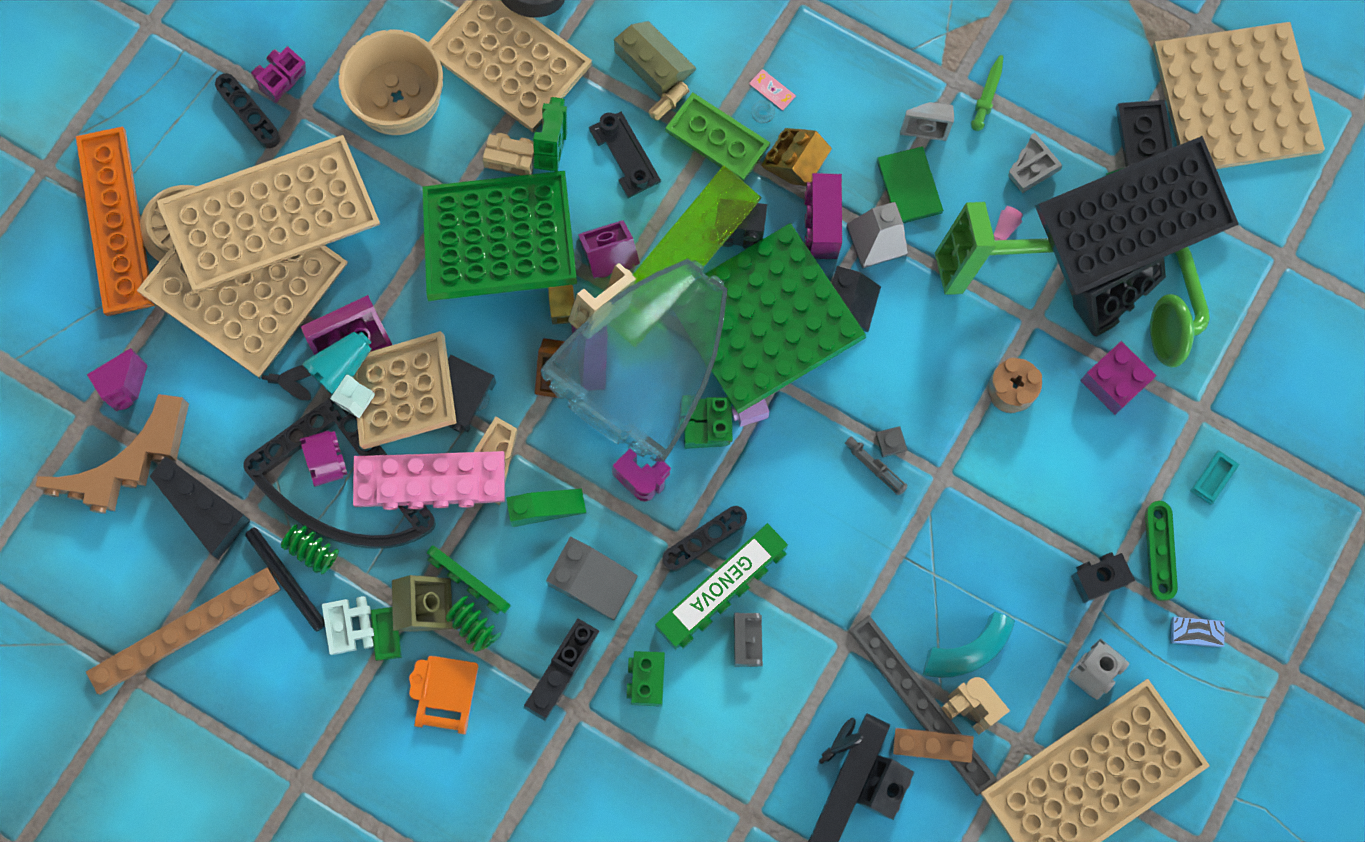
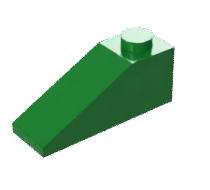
[506,488,586,527]

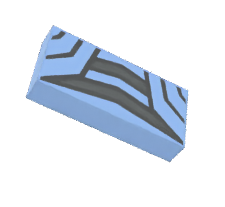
[1171,617,1225,647]

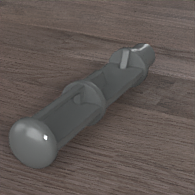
[845,436,907,495]

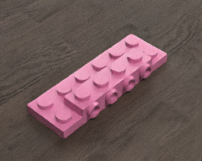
[353,451,505,510]

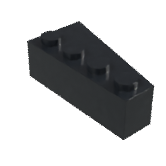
[150,456,250,560]

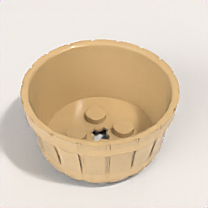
[339,30,443,135]

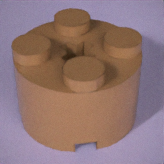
[987,357,1042,413]

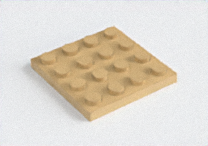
[353,331,456,449]

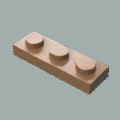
[893,728,974,763]

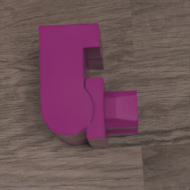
[251,46,306,103]
[612,448,671,502]

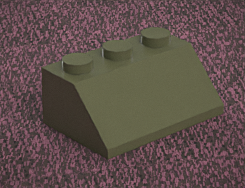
[614,21,696,98]

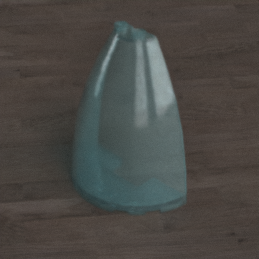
[541,259,727,462]

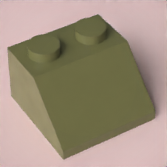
[392,575,453,632]

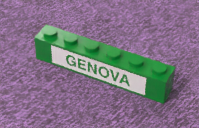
[655,523,788,650]

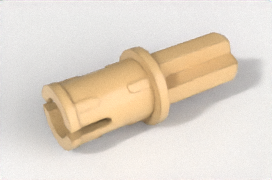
[648,81,689,121]

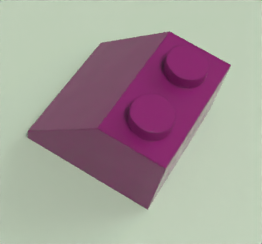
[578,220,640,278]
[87,348,147,411]

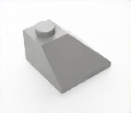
[900,101,954,141]
[847,202,908,268]

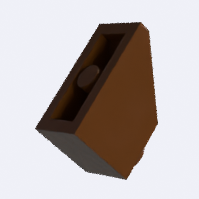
[535,338,567,398]

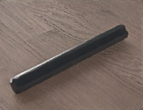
[245,527,325,632]

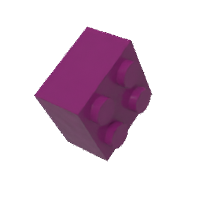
[1080,341,1157,415]

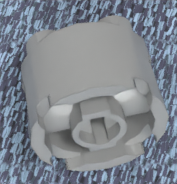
[1068,638,1130,700]

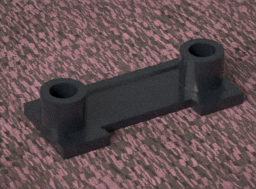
[589,111,661,198]

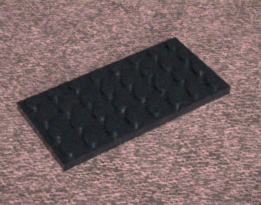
[1035,135,1239,296]

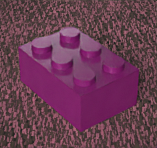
[804,173,842,259]

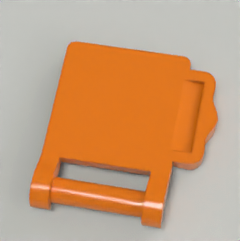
[409,656,478,734]

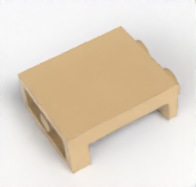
[568,263,636,337]

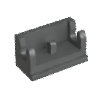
[734,613,763,667]

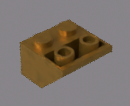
[761,128,832,186]

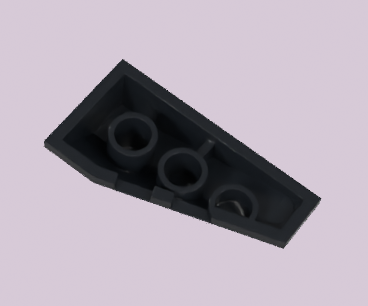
[1072,257,1166,337]

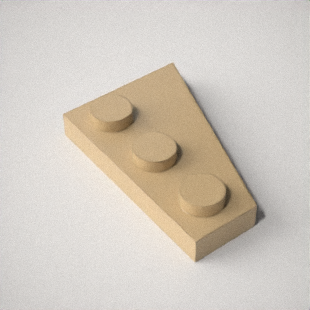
[474,417,518,505]

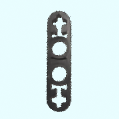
[215,73,280,148]
[663,506,747,572]

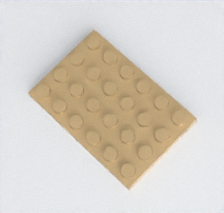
[428,0,592,133]

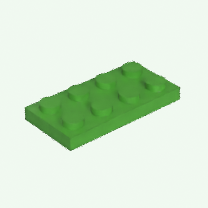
[665,92,770,182]

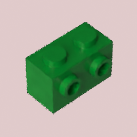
[627,651,665,707]

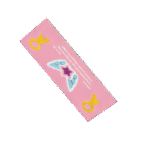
[749,69,796,110]

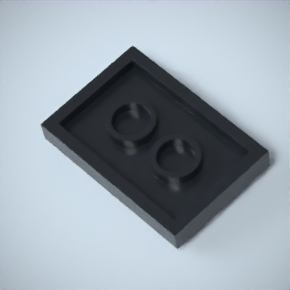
[1116,99,1173,167]

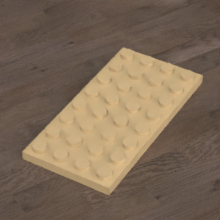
[157,135,380,293]
[980,679,1210,842]

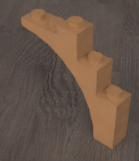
[35,394,189,514]

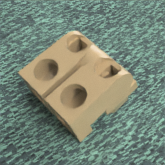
[941,677,1010,735]

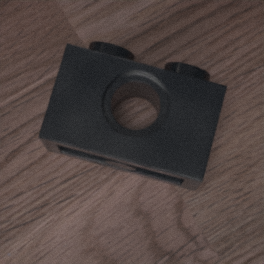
[1071,552,1135,603]
[856,755,914,820]

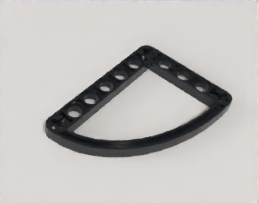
[243,397,436,549]

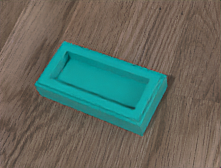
[1190,450,1240,505]

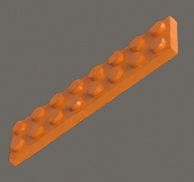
[76,126,155,316]

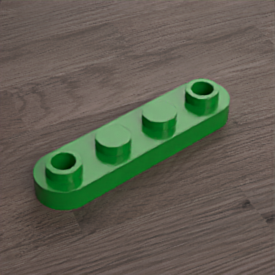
[1145,501,1178,601]
[426,545,511,615]

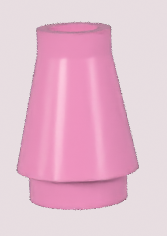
[993,206,1023,240]

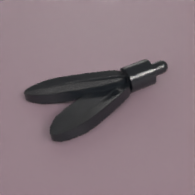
[261,365,311,401]
[819,718,863,764]

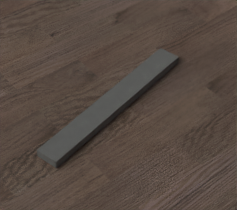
[849,615,997,796]

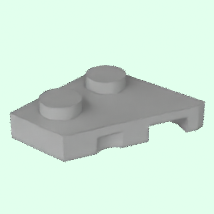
[1008,133,1062,193]

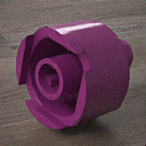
[300,431,348,487]

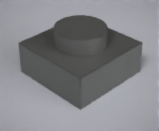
[875,426,907,458]

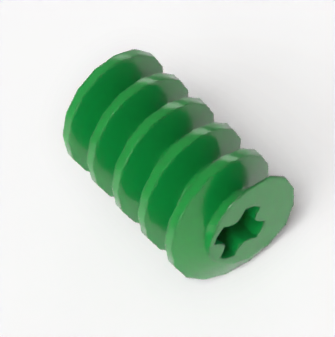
[281,524,339,575]
[445,595,501,652]

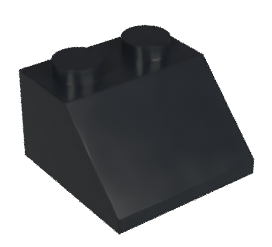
[832,266,881,332]

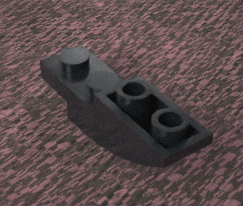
[524,618,600,721]

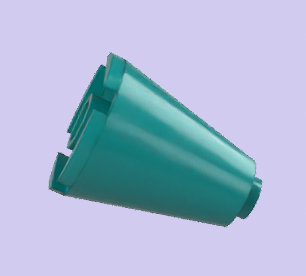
[302,332,372,395]

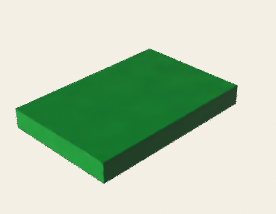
[877,146,944,223]

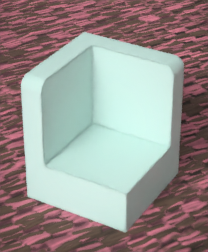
[330,375,375,418]

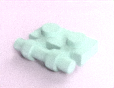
[322,596,374,655]

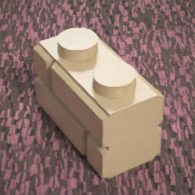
[483,133,534,175]

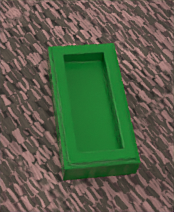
[371,607,402,661]

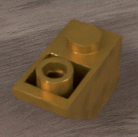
[548,285,575,324]

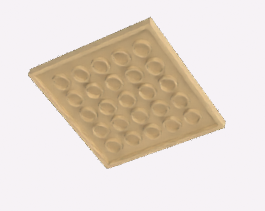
[1153,22,1325,169]
[137,244,348,379]

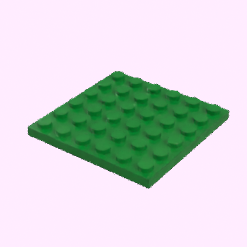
[422,171,577,301]
[666,223,866,414]

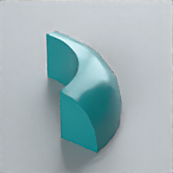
[922,612,1015,678]

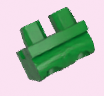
[683,397,733,449]

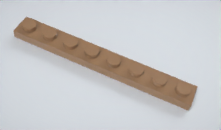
[86,567,281,695]

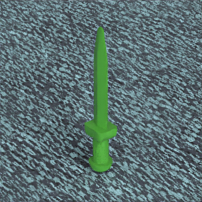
[971,55,1003,131]

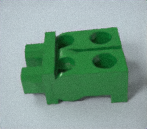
[533,97,567,172]

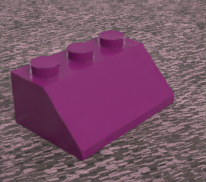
[301,295,392,355]

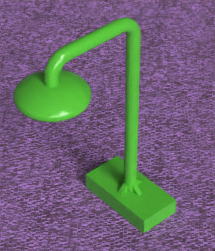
[935,202,1210,368]

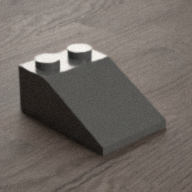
[546,536,638,620]

